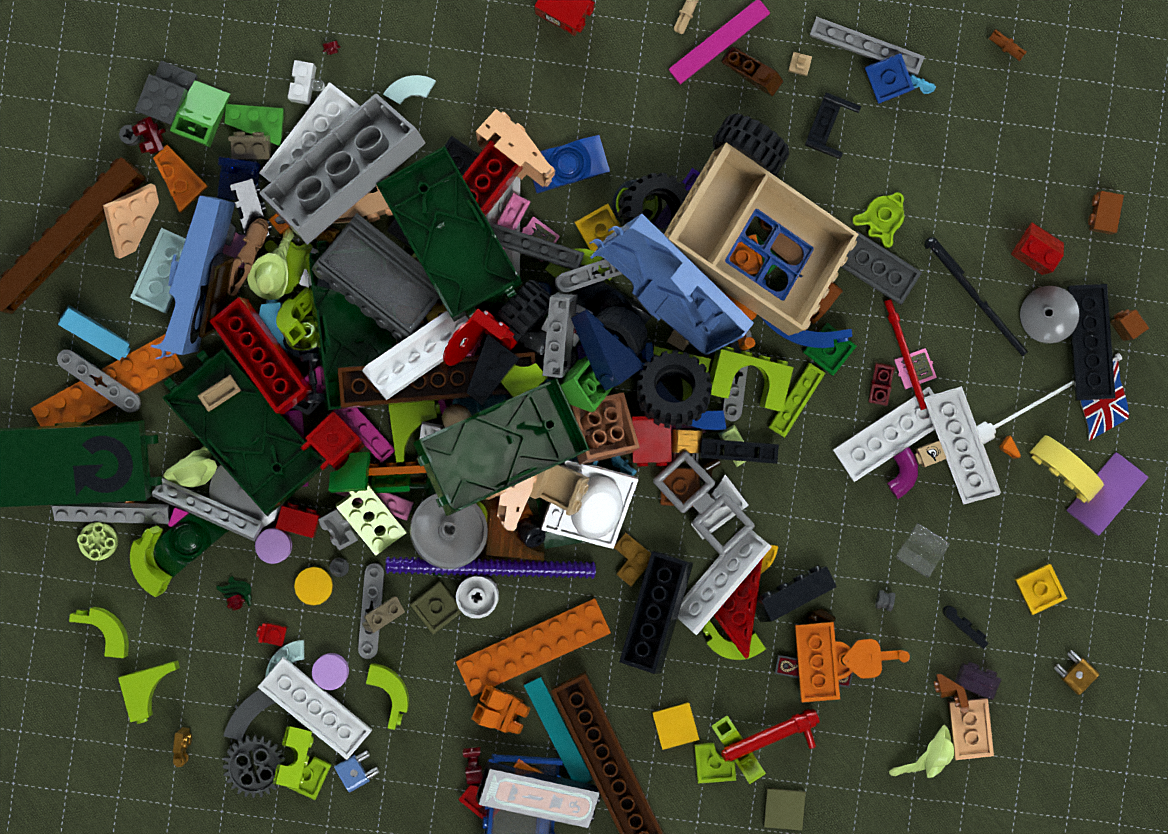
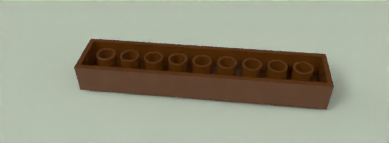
[0,157,146,314]
[338,352,535,409]
[551,671,664,834]

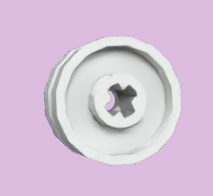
[456,574,499,618]

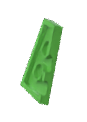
[225,104,284,147]

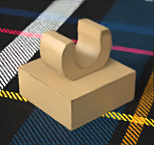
[788,52,812,76]

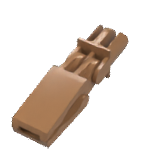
[228,218,269,296]

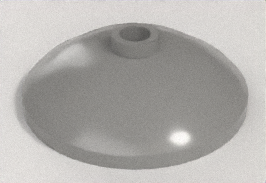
[1020,286,1079,343]

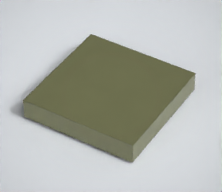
[410,581,462,635]
[764,788,806,831]

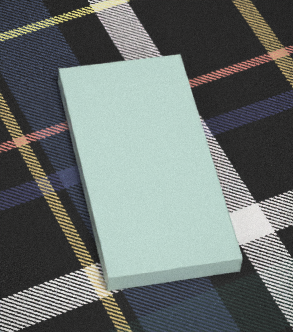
[130,228,186,313]

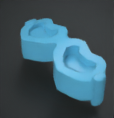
[909,74,936,94]
[611,456,637,476]

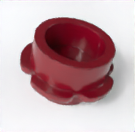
[322,40,341,55]
[226,595,245,611]

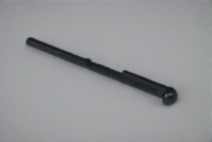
[924,237,1028,356]

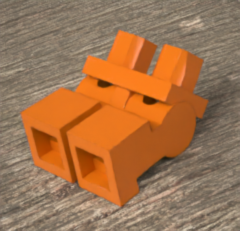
[471,684,531,734]

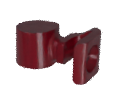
[463,747,483,784]

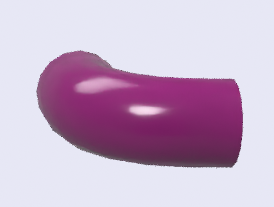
[887,447,918,499]

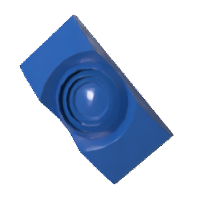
[533,135,610,194]

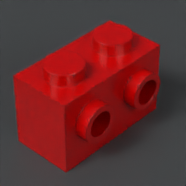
[276,503,321,538]

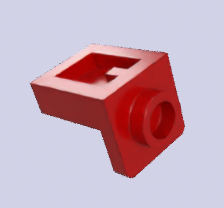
[256,622,288,647]

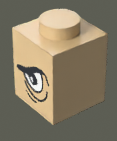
[914,440,947,467]

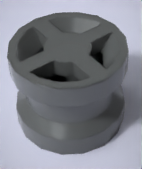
[119,125,142,146]
[875,590,895,612]

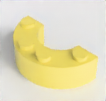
[1029,435,1104,503]

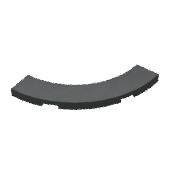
[223,680,314,740]

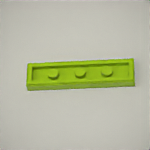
[768,363,825,438]

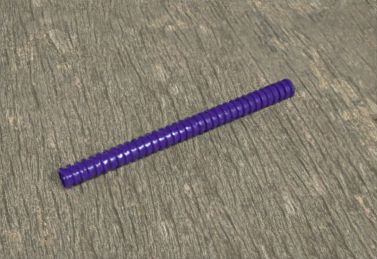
[385,557,596,579]

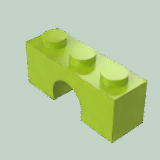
[272,726,314,789]

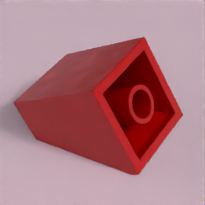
[1010,222,1064,275]
[631,416,672,467]

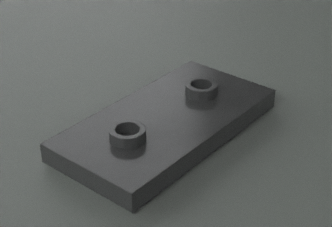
[840,231,922,305]

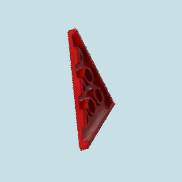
[714,558,763,659]

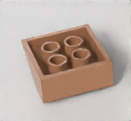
[570,392,640,465]

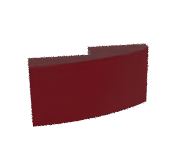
[868,362,895,406]

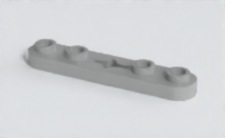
[555,259,622,293]
[723,330,752,421]
[57,350,141,412]
[358,563,385,659]

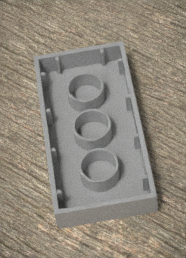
[259,94,425,245]

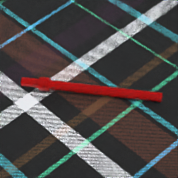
[884,299,927,410]

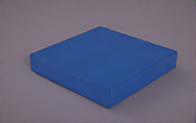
[865,53,914,104]

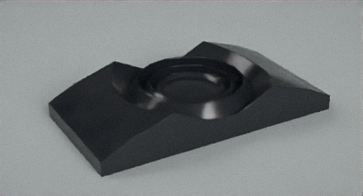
[573,271,652,344]

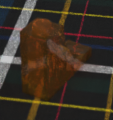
[486,505,545,561]

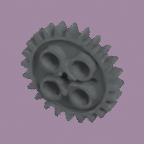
[223,735,286,798]

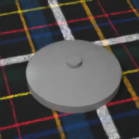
[209,465,285,527]
[410,494,488,569]

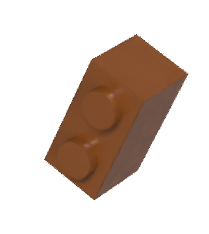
[1088,191,1124,235]
[1110,309,1149,341]

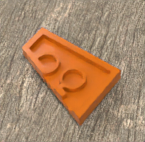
[153,145,208,213]

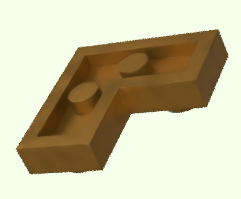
[614,532,651,586]

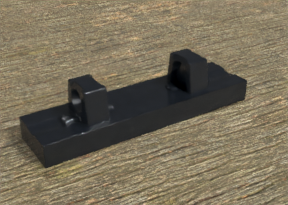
[700,439,779,464]

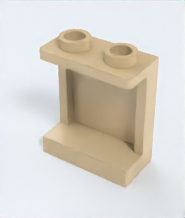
[530,464,589,516]

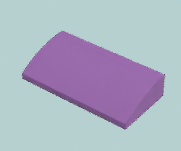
[1066,452,1149,536]

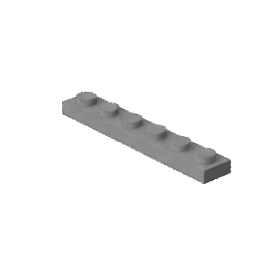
[809,17,925,76]
[152,478,264,541]
[52,503,171,524]

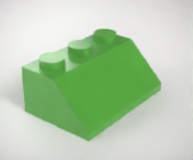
[559,356,612,412]

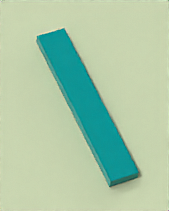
[524,676,593,783]

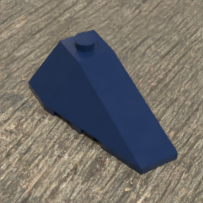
[571,309,643,391]

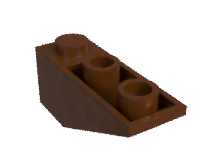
[722,47,783,97]

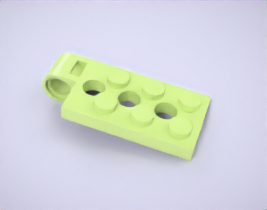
[336,483,407,555]

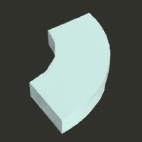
[383,75,436,105]
[265,640,305,678]

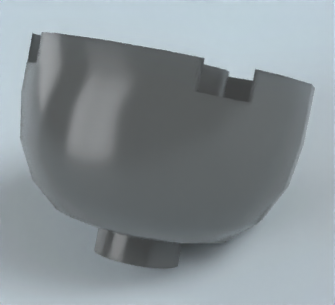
[514,330,546,366]

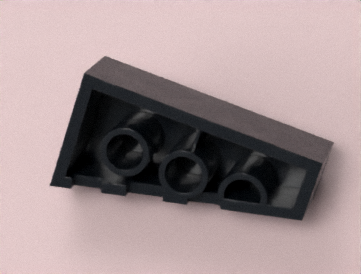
[755,565,837,622]

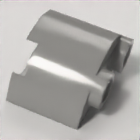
[318,509,359,550]

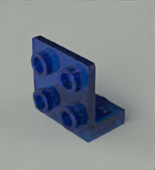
[217,157,261,200]

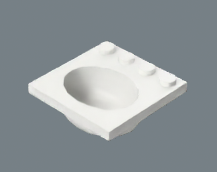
[541,459,638,549]

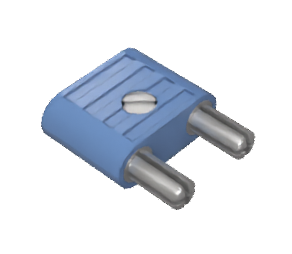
[334,750,379,793]

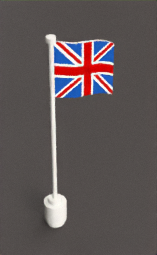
[977,353,1129,444]

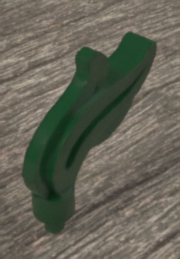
[216,576,252,606]

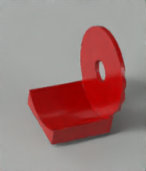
[443,309,517,366]

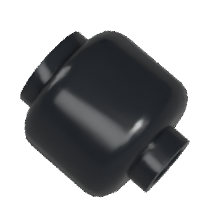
[517,519,546,548]

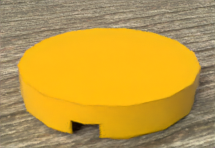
[294,567,333,605]

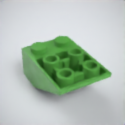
[170,80,231,148]

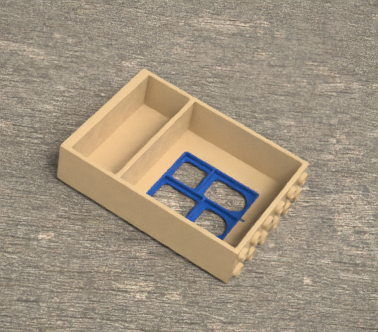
[664,142,859,336]

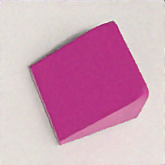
[168,507,189,527]

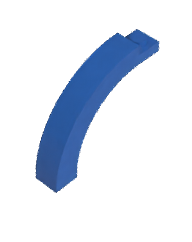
[761,280,852,348]
[640,342,726,430]

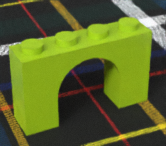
[710,346,794,412]

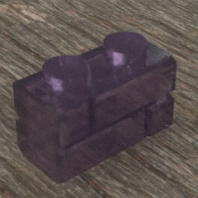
[955,661,1001,700]

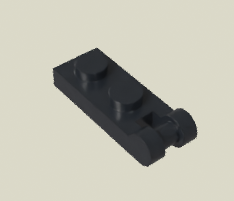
[942,605,989,649]

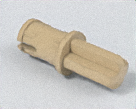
[674,0,699,34]

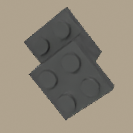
[135,61,198,125]

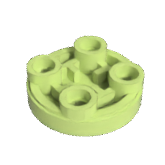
[77,522,118,560]

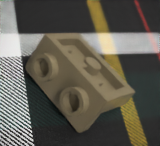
[228,132,271,159]
[362,596,405,633]

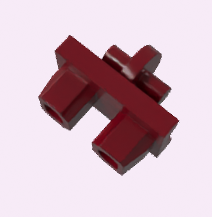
[132,117,166,155]

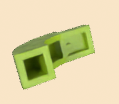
[276,287,312,346]

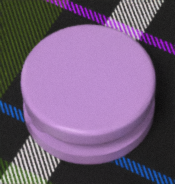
[255,527,292,564]
[312,653,349,690]

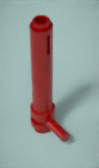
[721,709,820,762]

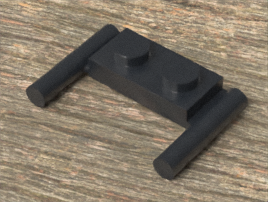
[805,92,861,159]

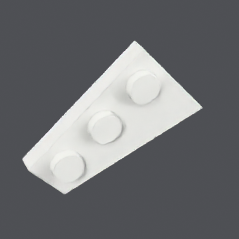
[691,474,749,540]

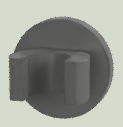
[330,558,349,577]

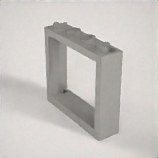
[543,292,578,378]

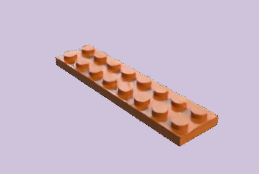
[31,334,185,426]
[456,598,611,697]

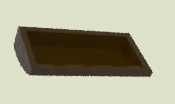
[198,253,234,338]

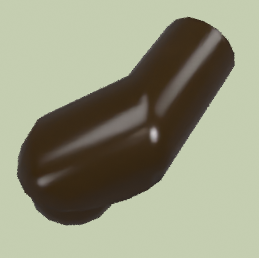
[700,459,721,483]
[807,608,836,624]

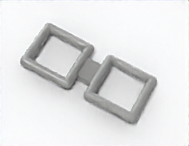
[653,451,755,556]

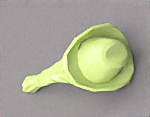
[247,228,294,300]
[163,446,217,488]
[889,725,954,778]

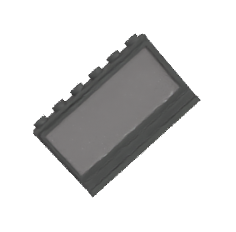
[311,213,440,341]

